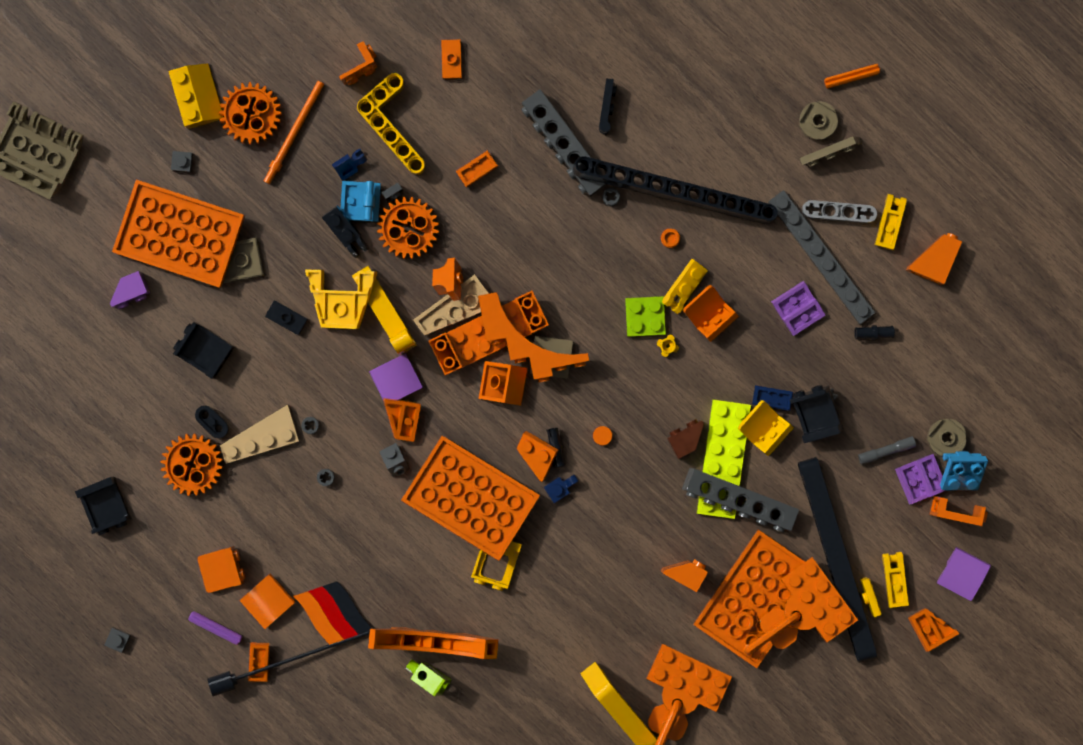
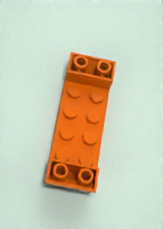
[428,291,549,375]

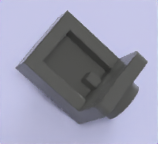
[379,443,410,477]

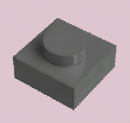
[171,151,193,172]
[382,183,403,201]
[104,627,131,653]

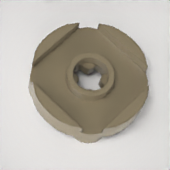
[799,101,838,140]
[927,419,966,456]

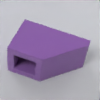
[110,271,150,309]

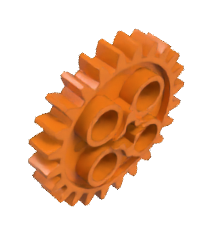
[219,82,282,145]
[377,197,439,259]
[160,434,224,496]

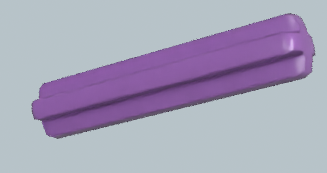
[188,611,242,645]

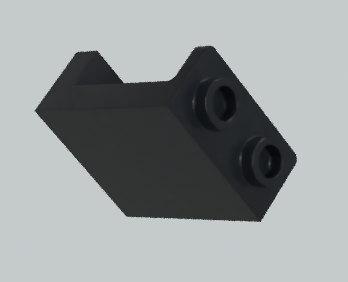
[173,322,235,379]
[789,385,844,444]
[75,476,131,536]

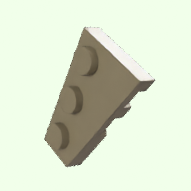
[800,136,862,167]

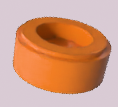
[661,229,680,248]
[593,426,612,445]
[734,611,754,631]

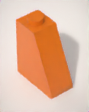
[906,233,962,285]

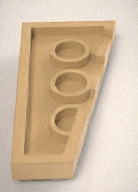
[413,274,489,336]
[220,405,299,464]

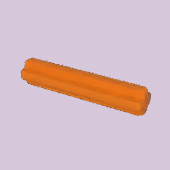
[824,64,880,88]

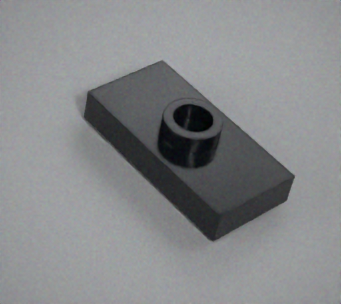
[265,300,308,335]

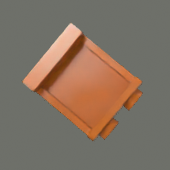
[930,496,988,526]

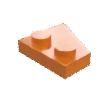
[383,398,421,442]
[516,431,559,482]
[908,608,959,652]

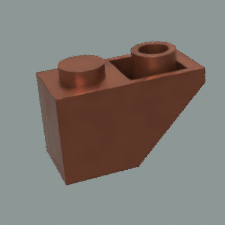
[667,419,704,459]

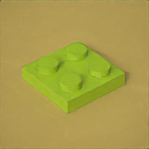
[625,296,666,337]

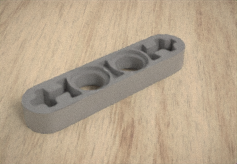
[802,200,877,223]

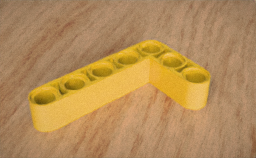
[357,73,425,175]
[352,266,417,355]
[580,662,657,745]

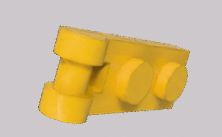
[874,194,907,250]
[662,259,708,314]
[882,552,909,608]

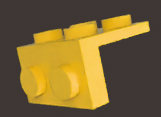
[738,400,794,457]

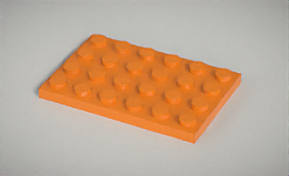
[112,180,245,288]
[401,436,540,562]
[693,530,805,668]

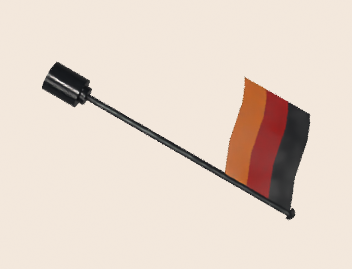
[207,581,377,697]

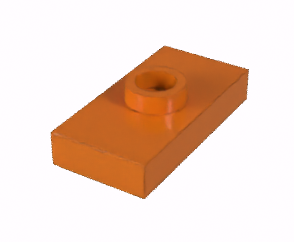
[441,40,462,79]
[456,150,498,188]
[248,642,269,682]

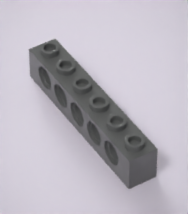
[521,89,607,197]
[682,468,799,533]

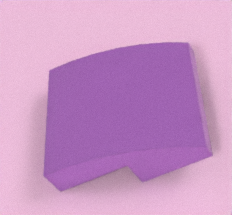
[771,281,825,336]
[369,353,423,400]
[895,454,945,505]
[937,547,990,601]

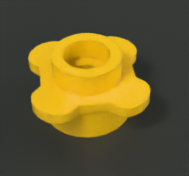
[657,335,679,357]

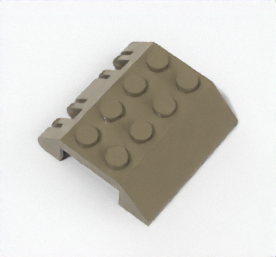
[0,101,84,200]

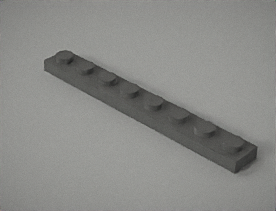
[768,190,875,324]

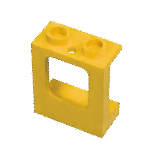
[471,541,522,591]

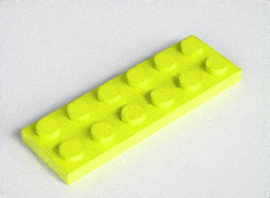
[697,400,751,519]

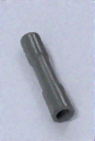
[858,436,916,465]

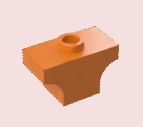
[432,257,463,301]

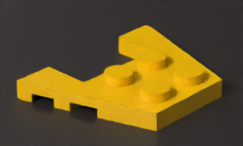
[305,269,377,329]

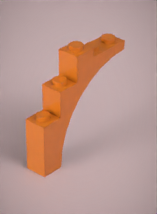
[478,292,589,383]
[368,627,499,659]

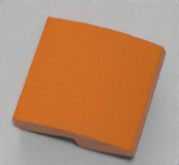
[239,573,295,629]

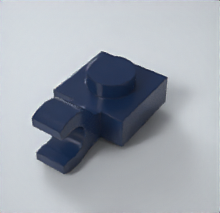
[332,149,367,181]
[544,474,578,503]

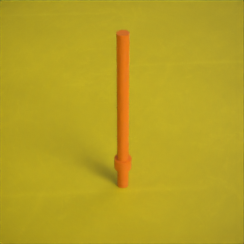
[263,81,324,185]

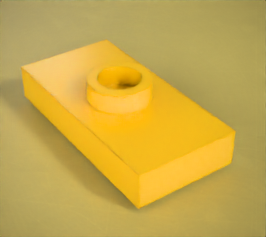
[860,577,882,617]

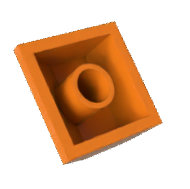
[478,361,527,406]
[661,559,708,592]

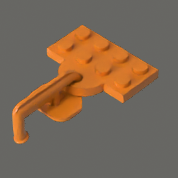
[743,557,858,656]
[646,644,732,745]

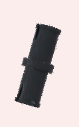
[854,325,895,340]
[546,427,565,467]

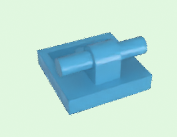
[341,181,381,222]
[940,451,988,490]

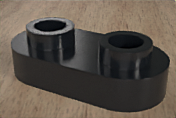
[195,406,229,438]

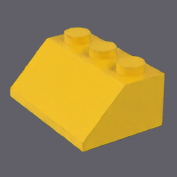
[168,63,224,129]

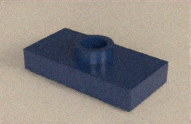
[752,385,793,411]

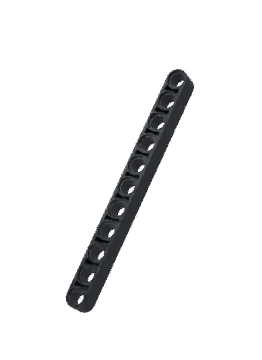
[573,156,778,224]
[798,457,877,663]

